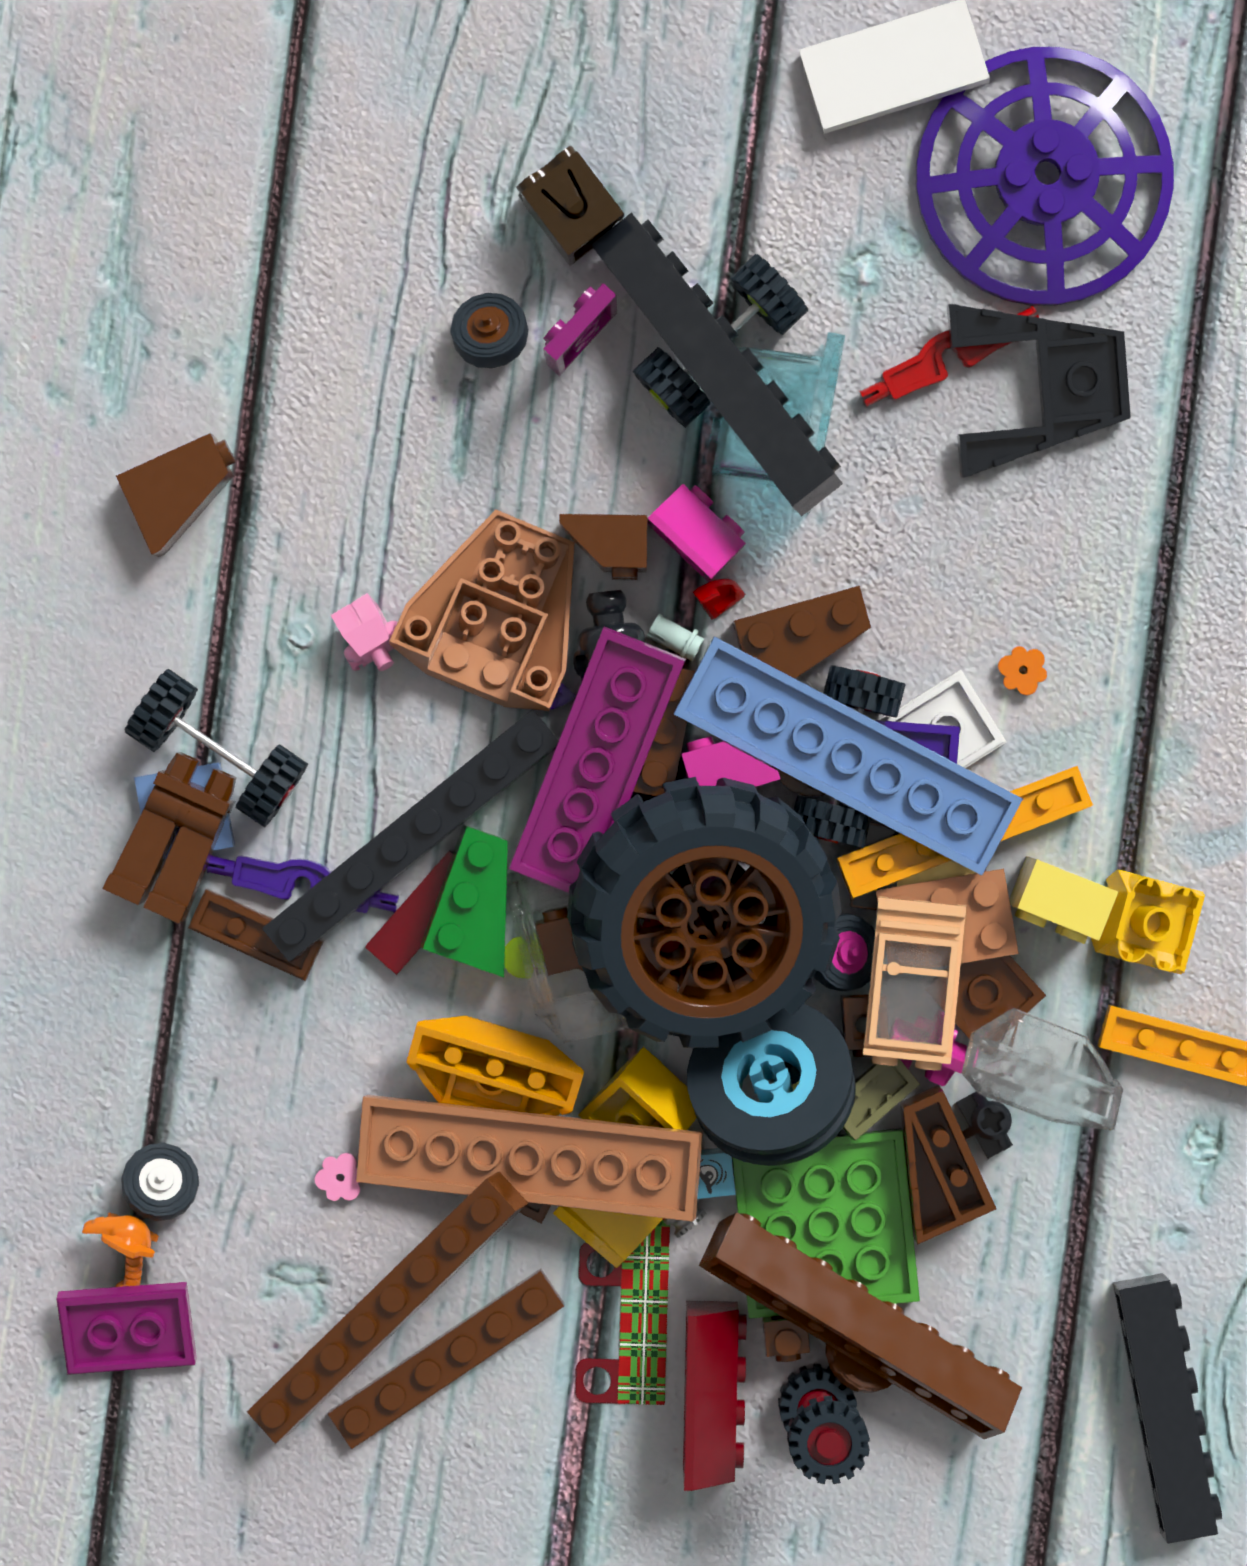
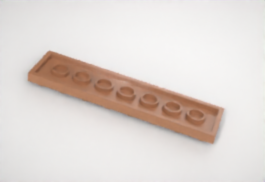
[356,1095,703,1222]

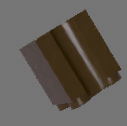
[516,146,624,266]

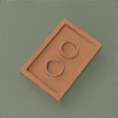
[875,868,1019,976]

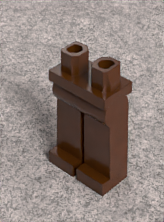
[102,752,237,924]

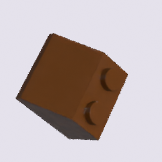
[559,514,647,580]

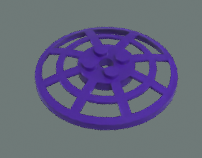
[916,47,1174,306]

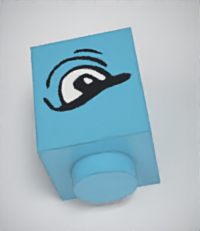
[697,1148,736,1199]

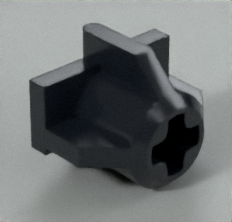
[956,1089,1013,1159]

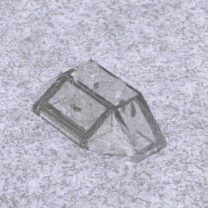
[962,1008,1123,1131]

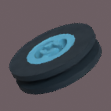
[687,1004,856,1166]

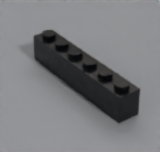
[1113,1273,1222,1544]

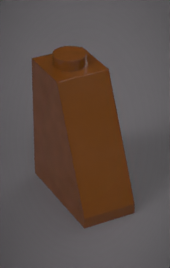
[116,433,236,557]

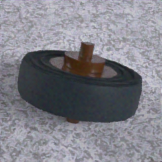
[450,293,529,369]

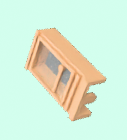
[863,896,966,1070]

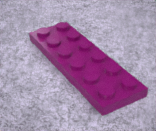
[509,627,686,893]

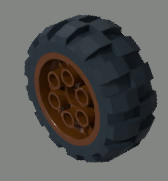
[567,777,842,1048]

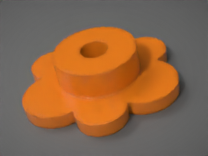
[998,646,1047,695]

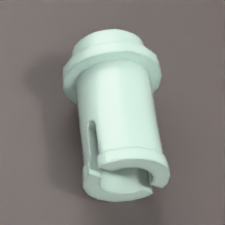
[646,613,704,661]

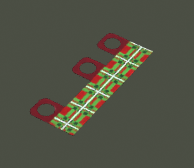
[575,1218,670,1405]

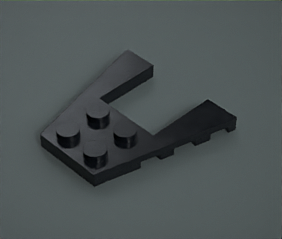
[947,304,1131,478]

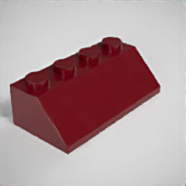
[683,1301,747,1491]

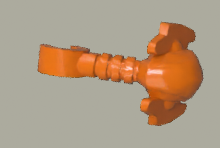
[82,1212,159,1287]

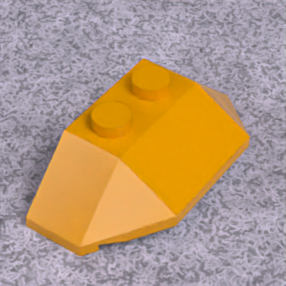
[406,1016,584,1116]

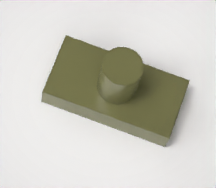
[843,1059,920,1140]

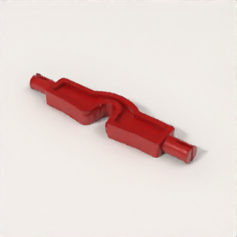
[859,306,1039,408]

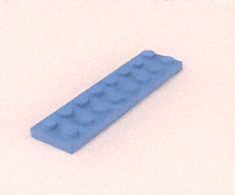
[673,636,1023,875]

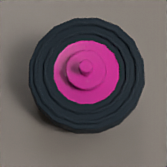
[814,914,875,991]

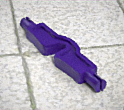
[207,855,399,913]

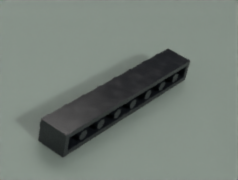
[591,212,843,517]
[262,709,559,962]

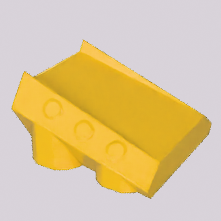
[1090,869,1205,975]
[553,1206,663,1268]

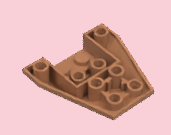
[389,509,575,711]

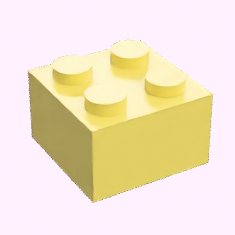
[1009,856,1118,944]

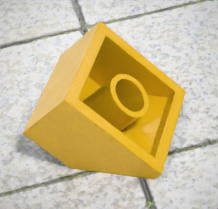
[578,1046,697,1130]

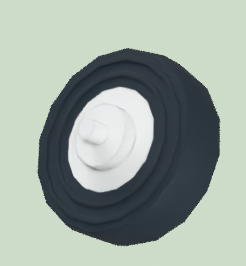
[121,1143,199,1221]

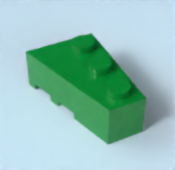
[420,824,508,978]

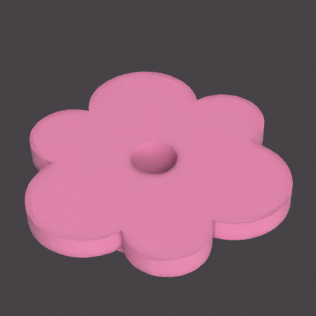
[315,1153,360,1201]

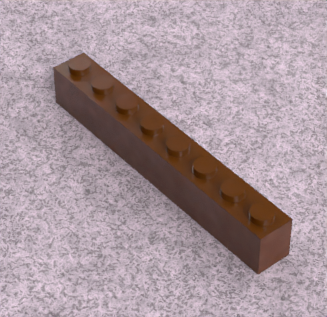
[247,1171,528,1444]
[699,1212,1023,1439]

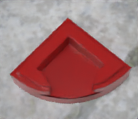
[693,579,746,620]

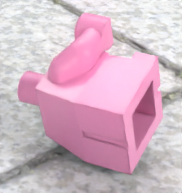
[331,593,398,671]

